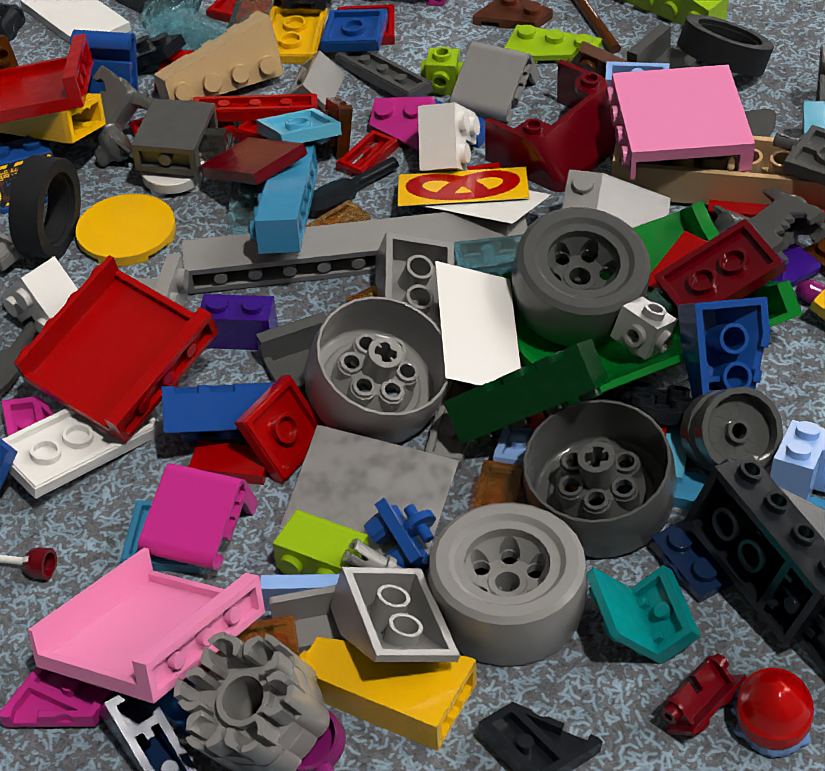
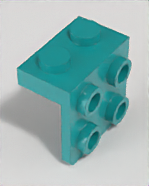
[586,565,702,664]

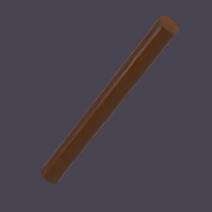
[573,0,621,54]

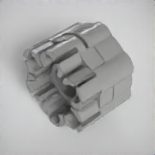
[174,632,330,771]

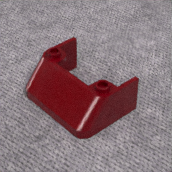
[485,59,616,192]

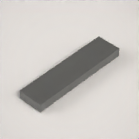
[335,51,433,97]

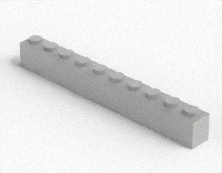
[182,212,528,294]

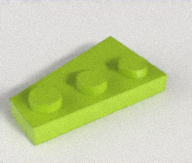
[504,24,602,65]

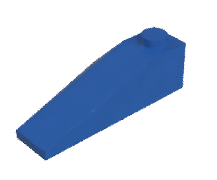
[678,297,770,400]

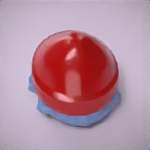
[731,668,816,758]

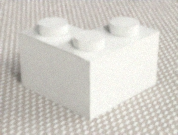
[418,102,480,173]
[1,256,78,333]

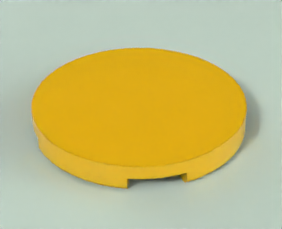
[76,194,176,267]

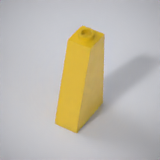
[0,93,106,144]
[299,637,477,751]

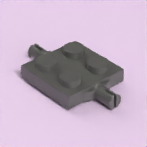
[773,125,825,185]

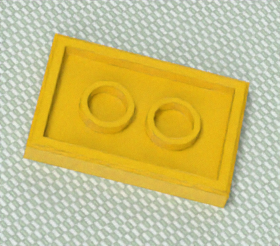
[269,6,328,64]

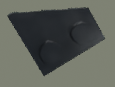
[477,702,603,771]

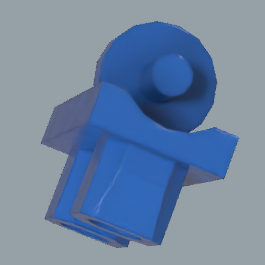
[364,498,436,571]

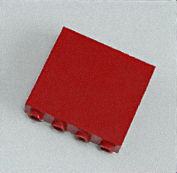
[0,33,94,123]
[13,255,218,444]

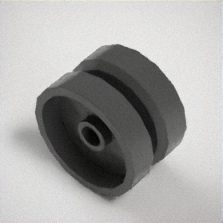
[680,387,783,473]

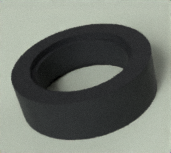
[677,14,774,76]
[8,155,81,259]

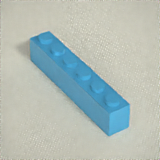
[250,143,318,254]

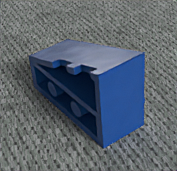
[162,382,275,441]

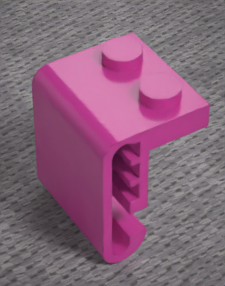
[138,463,258,570]

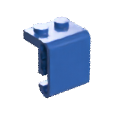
[70,29,138,94]

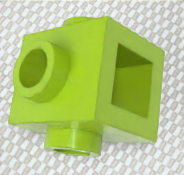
[421,46,464,95]

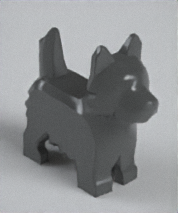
[90,65,153,167]
[712,188,825,266]

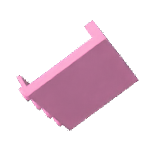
[606,65,755,180]
[28,547,266,704]

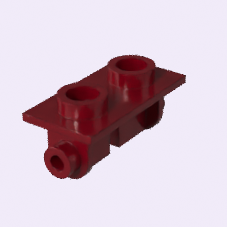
[661,654,747,736]

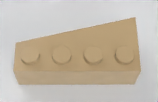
[154,10,284,101]

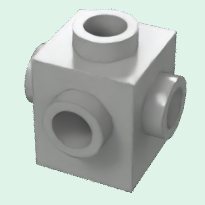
[610,296,678,360]

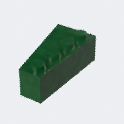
[443,339,610,447]

